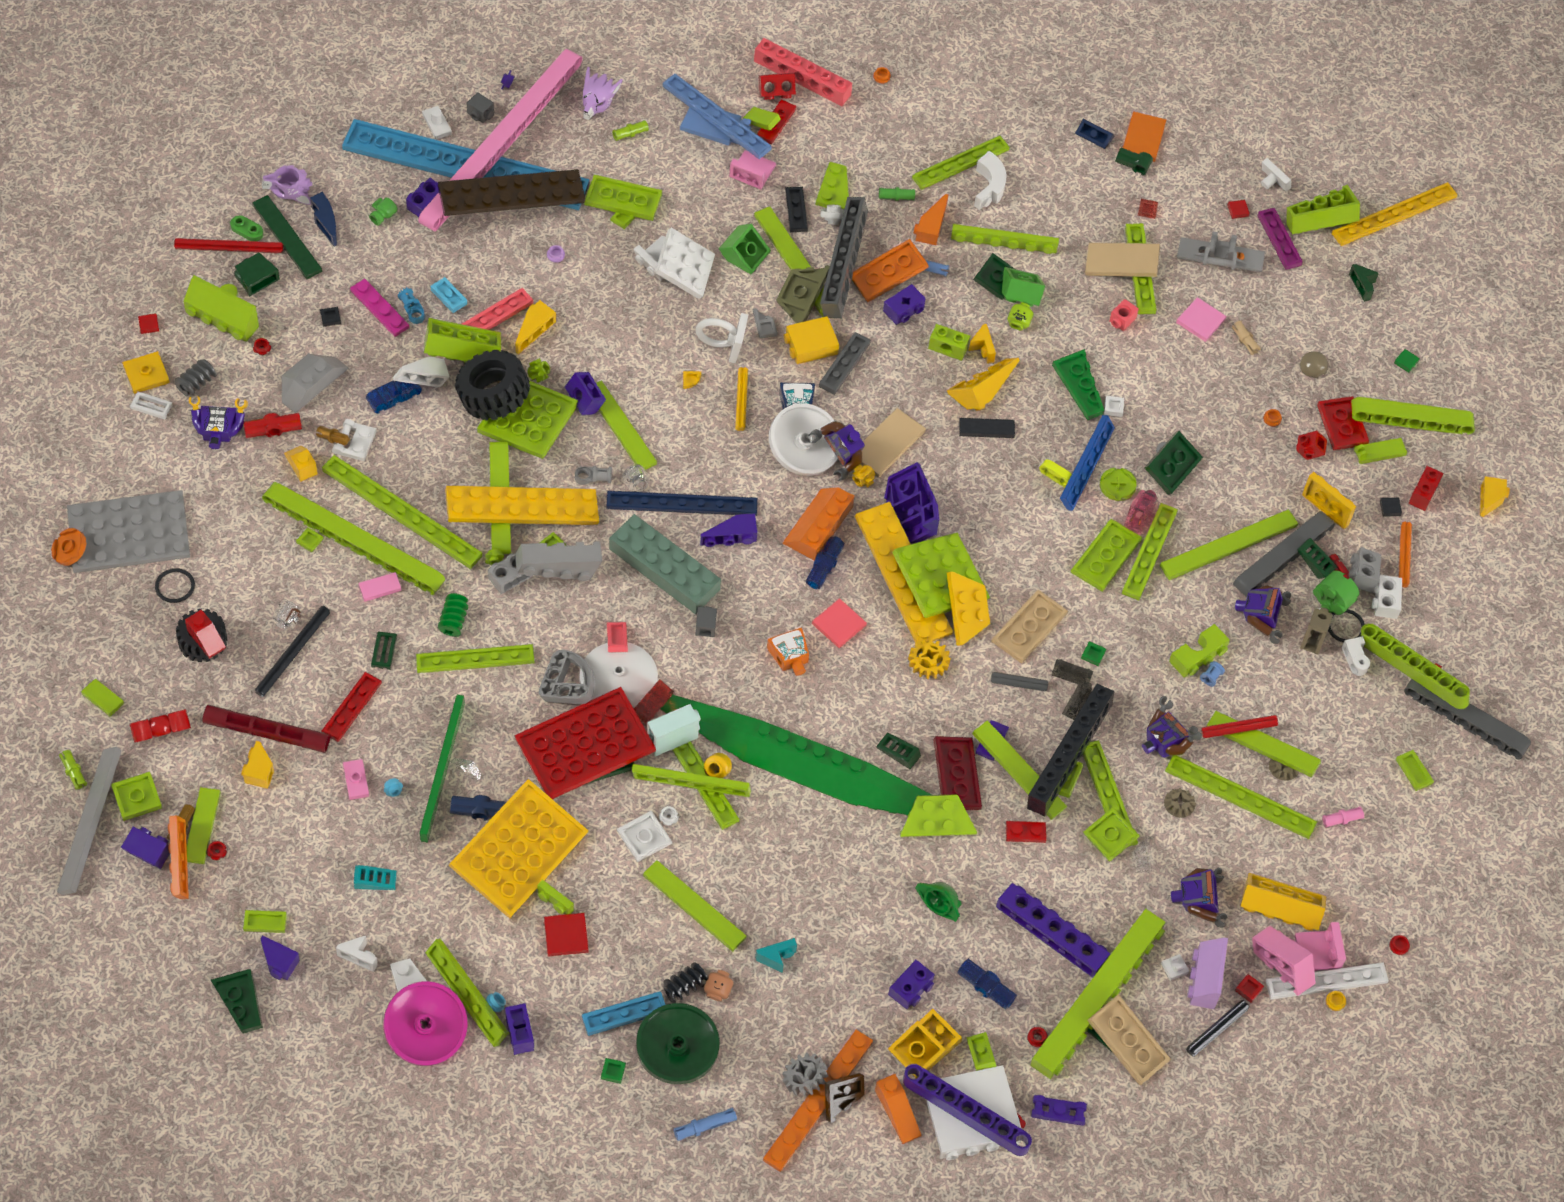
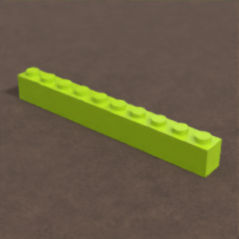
[1030,908,1166,1080]

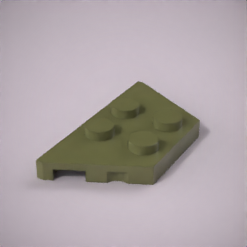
[776,265,830,323]

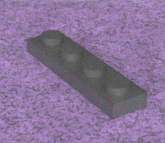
[819,332,871,395]

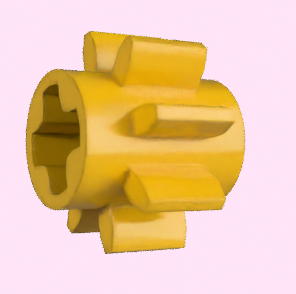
[852,464,875,488]

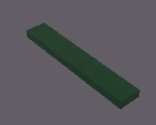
[252,195,322,280]

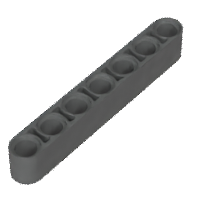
[1233,511,1336,597]
[1404,679,1531,760]

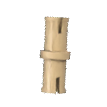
[1232,321,1261,355]

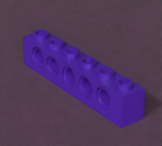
[996,883,1110,978]

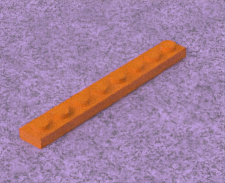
[763,1029,873,1172]

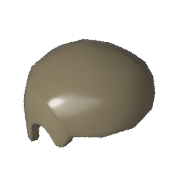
[1300,351,1328,378]

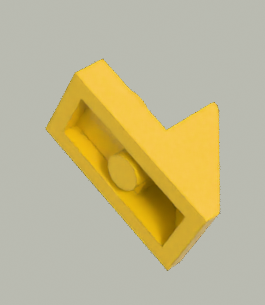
[969,324,996,364]

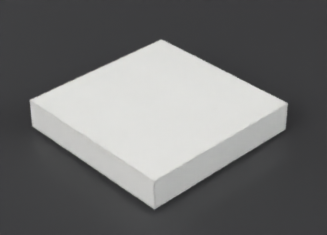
[617,810,672,862]

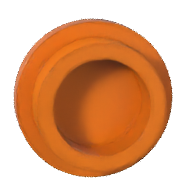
[873,67,891,83]
[1263,409,1282,427]

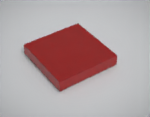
[544,913,589,957]

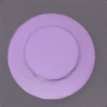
[547,245,565,262]

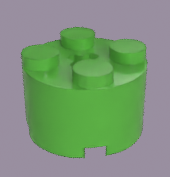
[1313,571,1359,615]

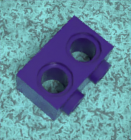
[406,177,439,217]
[505,1003,534,1055]

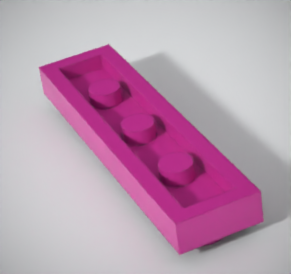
[350,278,409,337]

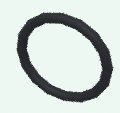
[155,568,195,603]
[1328,609,1365,643]

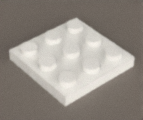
[655,227,715,299]

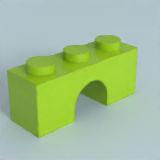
[1169,624,1230,678]

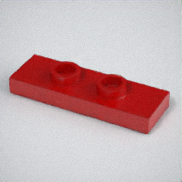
[757,99,797,145]

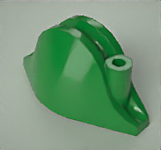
[915,882,962,922]

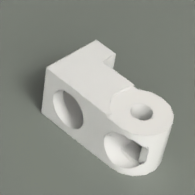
[1342,636,1370,676]

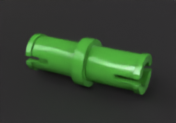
[879,187,915,201]

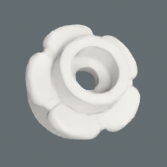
[659,806,679,826]

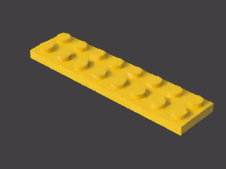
[445,486,599,525]
[855,502,953,645]

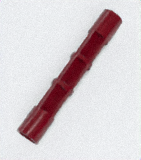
[202,705,330,753]

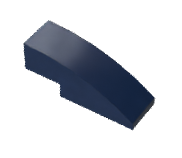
[310,191,337,247]

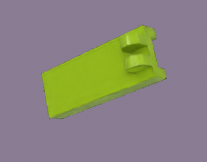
[1354,438,1407,464]

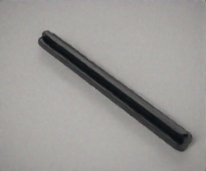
[255,606,330,697]

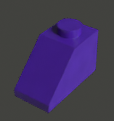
[260,935,300,980]

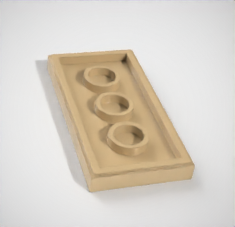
[1085,243,1160,277]
[860,408,926,478]
[991,590,1068,663]
[1087,994,1171,1085]

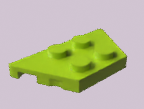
[900,794,977,837]

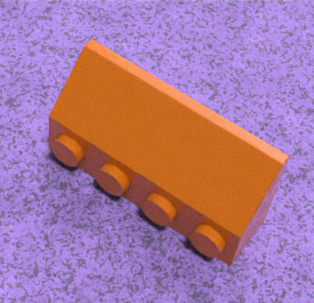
[782,487,855,561]

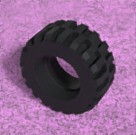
[455,350,530,420]

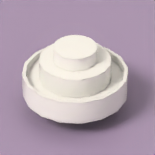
[820,205,844,225]

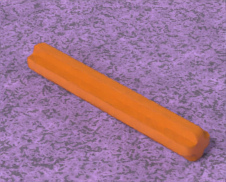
[1399,521,1412,588]

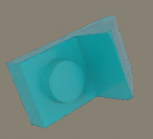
[755,938,797,973]

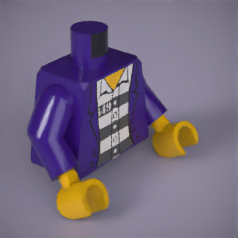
[189,396,248,449]

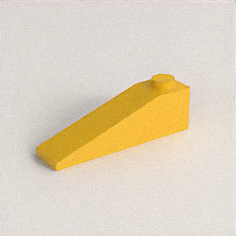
[947,357,1020,411]

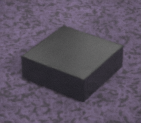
[320,307,341,327]
[1380,497,1402,517]

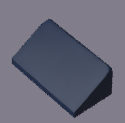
[1075,118,1114,149]

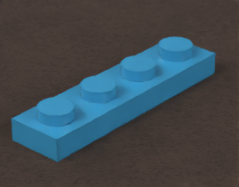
[582,991,666,1036]

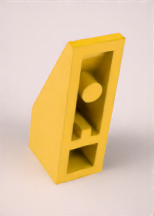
[515,300,556,354]

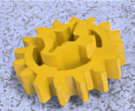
[908,639,951,680]

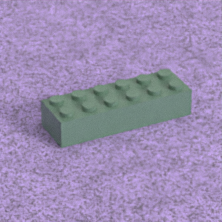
[609,514,721,615]

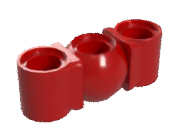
[129,709,191,743]

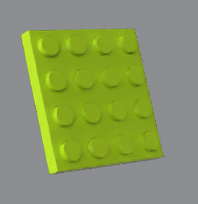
[477,381,578,459]
[892,532,990,618]

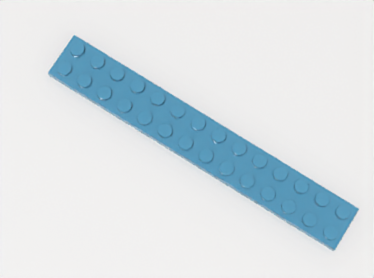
[342,119,590,211]

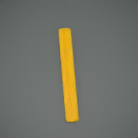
[735,367,748,431]

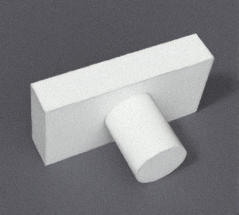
[422,106,452,140]
[1261,158,1291,192]

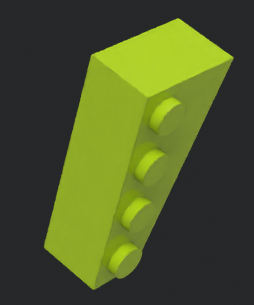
[1286,184,1360,234]

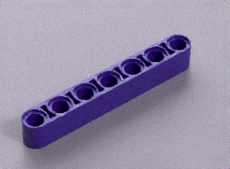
[903,1064,1032,1156]

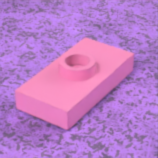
[343,759,369,800]

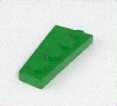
[1052,349,1104,421]

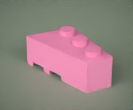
[1252,926,1316,996]

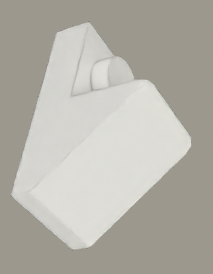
[336,936,378,972]

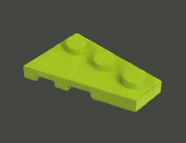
[815,162,849,209]

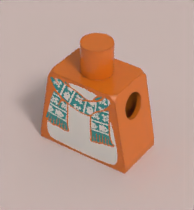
[767,627,809,676]

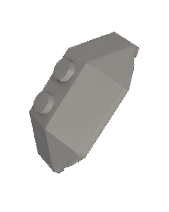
[282,353,348,413]

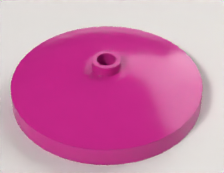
[383,981,468,1066]

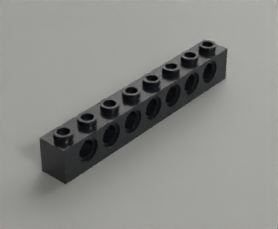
[1027,684,1114,817]

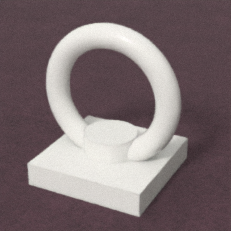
[695,313,748,363]

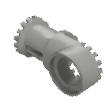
[574,466,612,485]

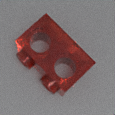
[634,679,674,724]

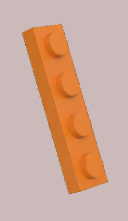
[168,815,189,899]

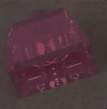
[1124,490,1158,535]

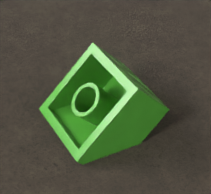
[719,223,771,274]
[1002,267,1045,307]

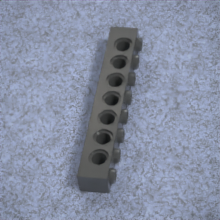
[820,197,868,319]

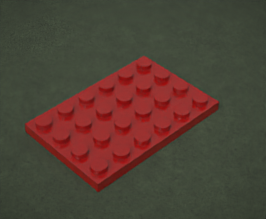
[514,687,656,799]

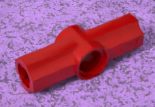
[243,413,302,438]

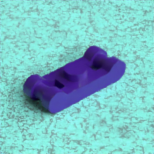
[1031,1095,1087,1126]

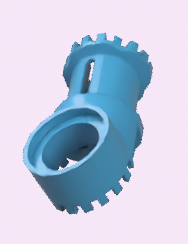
[398,287,425,324]

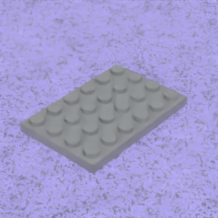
[67,490,190,573]

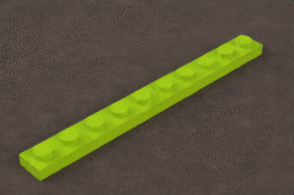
[322,455,483,569]

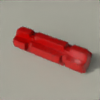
[1329,554,1351,580]

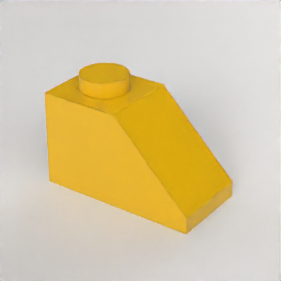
[284,445,317,482]
[1480,476,1510,517]

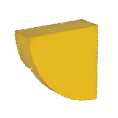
[683,371,702,389]

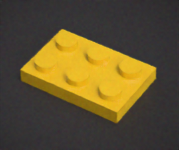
[1302,472,1356,529]

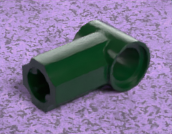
[1115,147,1153,176]

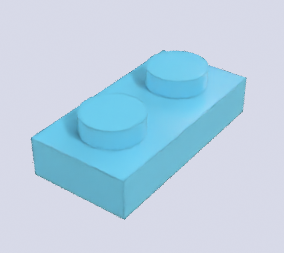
[430,277,467,313]

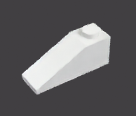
[393,357,450,387]

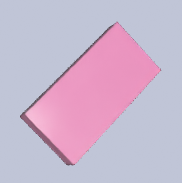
[358,572,401,602]

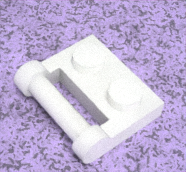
[332,419,377,461]

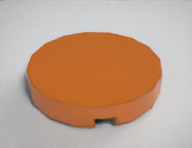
[51,528,86,566]

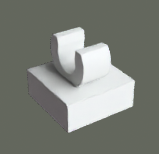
[1161,954,1189,981]

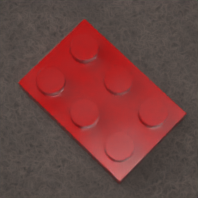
[1317,396,1369,450]

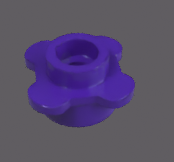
[500,70,515,90]

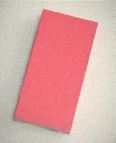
[607,622,628,652]

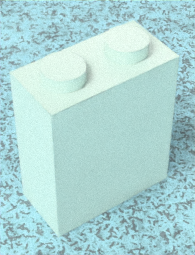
[647,704,701,756]

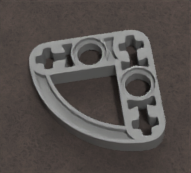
[539,650,595,704]

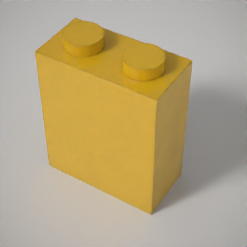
[784,316,839,364]

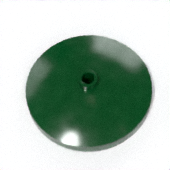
[636,1003,720,1084]

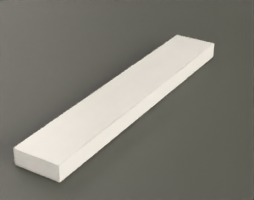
[1266,962,1389,1000]

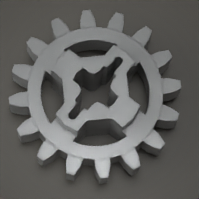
[782,1053,828,1096]

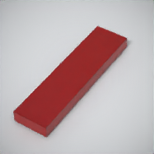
[321,672,382,742]

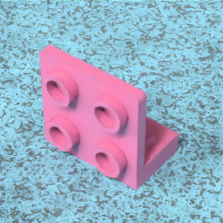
[729,150,776,190]
[1295,922,1346,971]

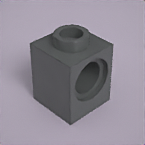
[695,606,717,637]

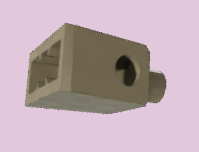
[1300,607,1333,655]

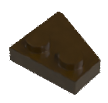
[825,1073,865,1123]

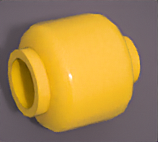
[704,753,732,778]

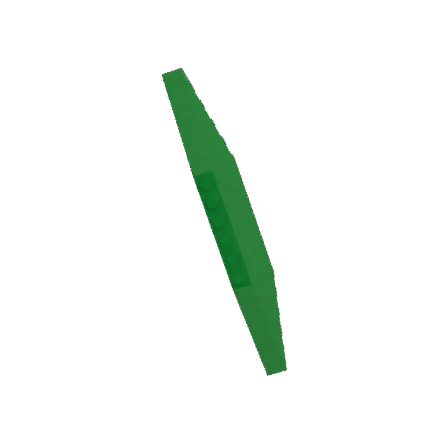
[661,693,932,815]

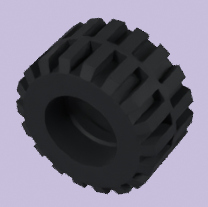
[176,608,228,662]

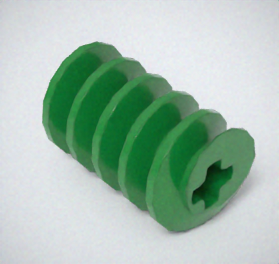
[438,593,469,637]

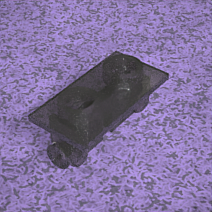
[1051,659,1094,688]
[1062,682,1092,720]

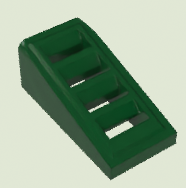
[1297,538,1337,579]
[876,732,921,770]

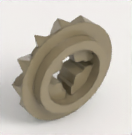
[1269,759,1299,781]
[1164,787,1196,818]

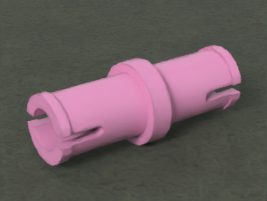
[1322,806,1364,828]

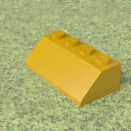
[1240,873,1326,931]

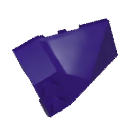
[884,462,939,544]

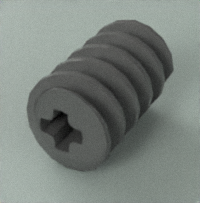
[174,359,217,396]

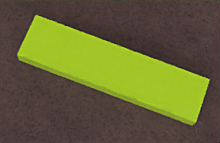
[187,787,221,864]

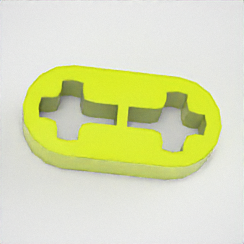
[1039,459,1072,487]

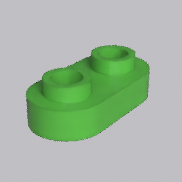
[230,216,264,241]

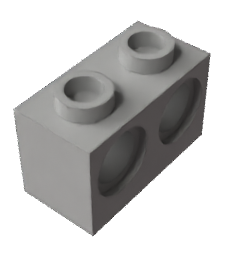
[1349,547,1381,593]
[488,553,533,594]

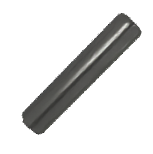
[991,672,1048,691]

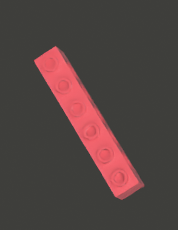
[754,38,852,106]

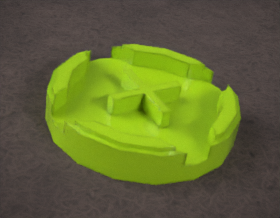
[1099,467,1137,501]

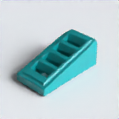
[354,865,397,890]

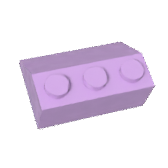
[1187,938,1228,1009]

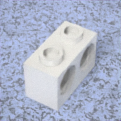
[1372,575,1402,619]

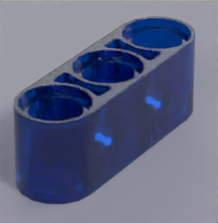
[366,381,422,414]

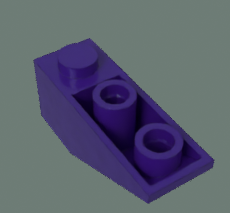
[700,514,757,547]

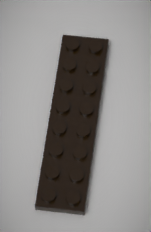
[438,169,585,216]

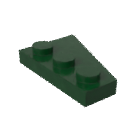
[211,969,263,1033]

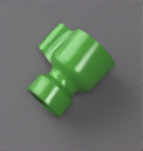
[369,197,398,226]

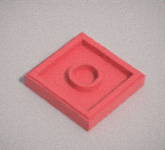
[812,598,867,648]

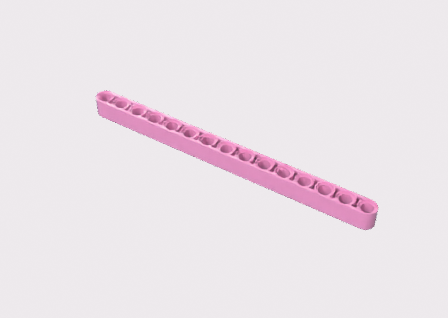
[418,49,582,231]

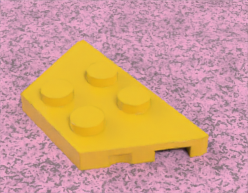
[947,572,990,646]

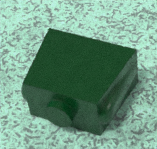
[234,252,280,297]

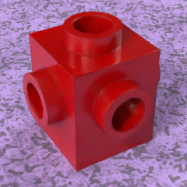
[1296,430,1327,460]

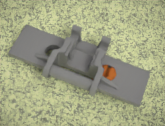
[1177,232,1265,272]

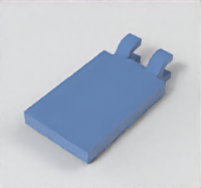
[680,107,751,146]

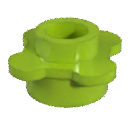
[485,549,504,565]

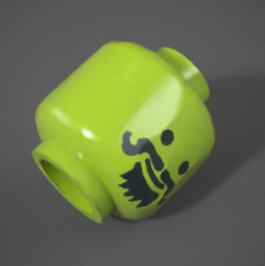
[1007,303,1034,331]

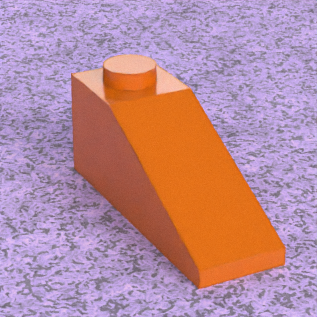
[913,194,949,245]
[875,1074,922,1144]

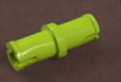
[612,120,649,141]
[59,750,87,790]

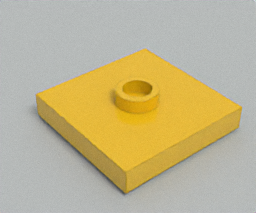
[122,351,170,394]

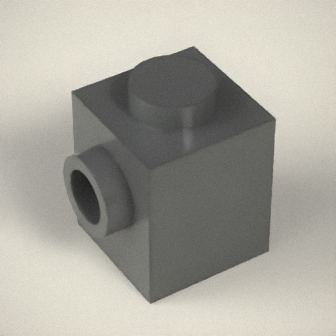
[466,92,495,123]

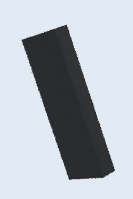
[785,186,808,233]
[959,418,1015,438]

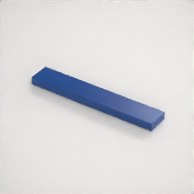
[1060,415,1115,511]

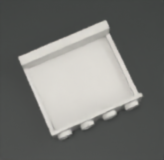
[926,1065,1022,1160]

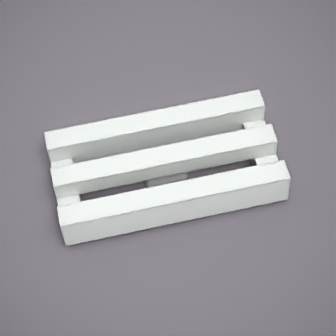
[130,392,173,420]

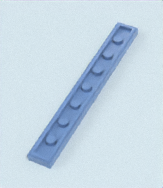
[663,74,772,159]

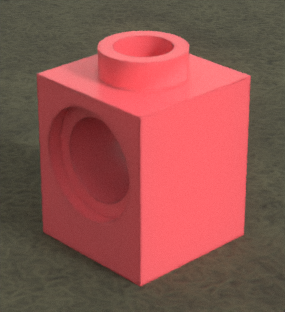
[1109,299,1139,331]

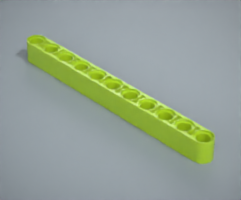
[262,482,445,595]

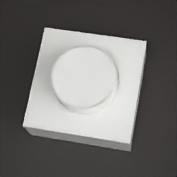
[1104,396,1124,417]

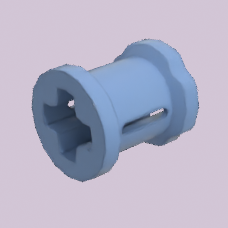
[1200,661,1225,687]

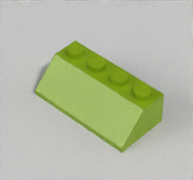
[183,275,259,342]
[424,318,501,362]

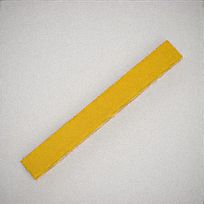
[1331,182,1458,246]

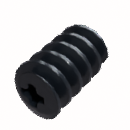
[663,962,708,1003]

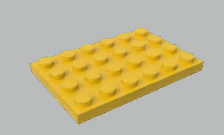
[449,779,589,919]

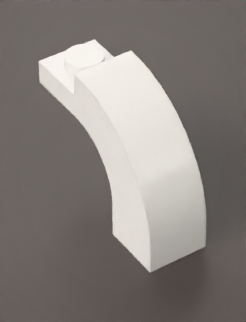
[974,151,1007,210]

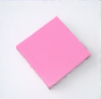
[1176,297,1227,342]

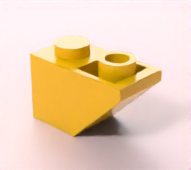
[241,741,274,789]

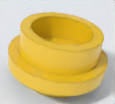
[1326,991,1346,1011]

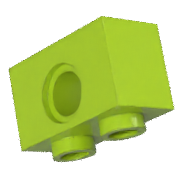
[928,324,970,361]

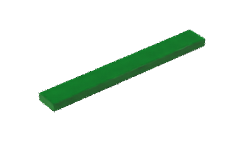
[419,694,465,843]

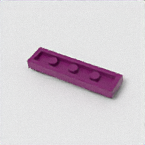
[1257,207,1303,270]

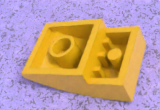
[888,1008,962,1079]

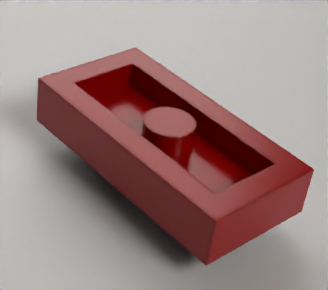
[1006,821,1046,843]

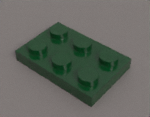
[1144,431,1203,495]

